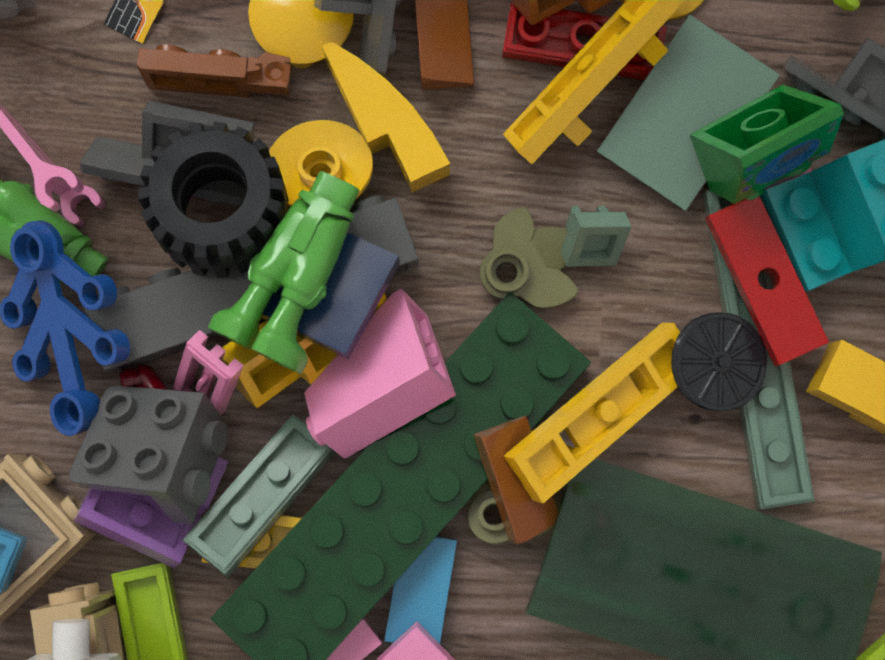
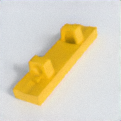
[503,0,686,164]
[503,322,680,503]

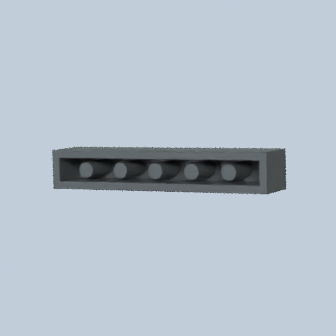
[83,195,419,374]

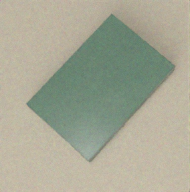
[597,15,780,211]

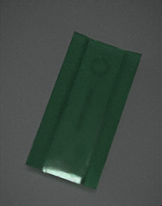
[525,459,882,660]

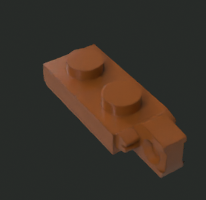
[137,45,292,98]

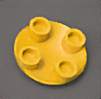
[248,0,355,69]

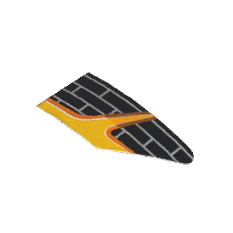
[104,0,163,44]

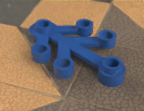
[0,220,130,436]

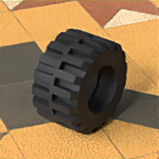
[138,122,289,278]

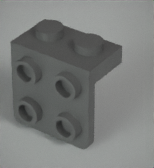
[69,386,229,524]

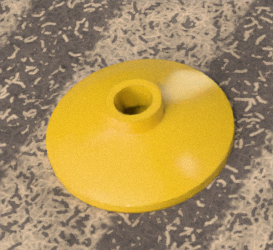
[269,120,373,207]

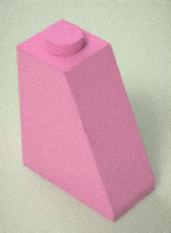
[304,288,456,459]

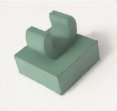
[561,205,631,267]

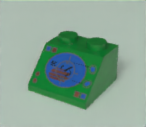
[689,84,844,204]

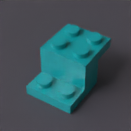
[760,139,885,292]

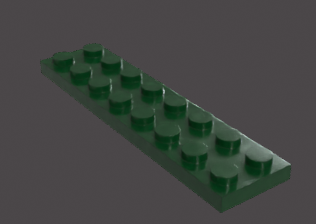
[210,293,592,660]

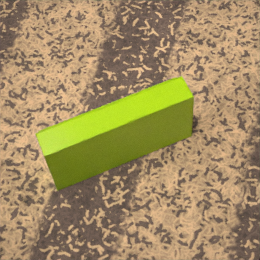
[111,563,188,660]

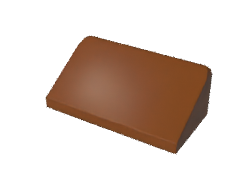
[415,0,474,90]
[473,416,561,545]

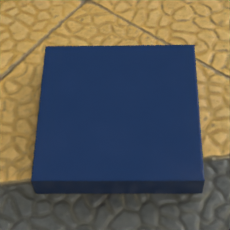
[261,232,400,359]

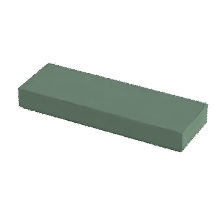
[183,415,335,579]

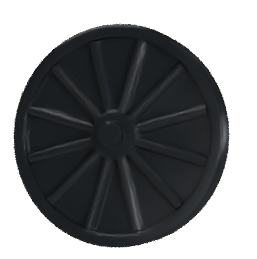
[671,312,767,411]

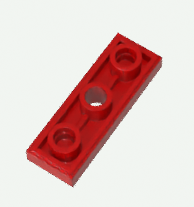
[502,2,667,80]
[705,196,829,366]

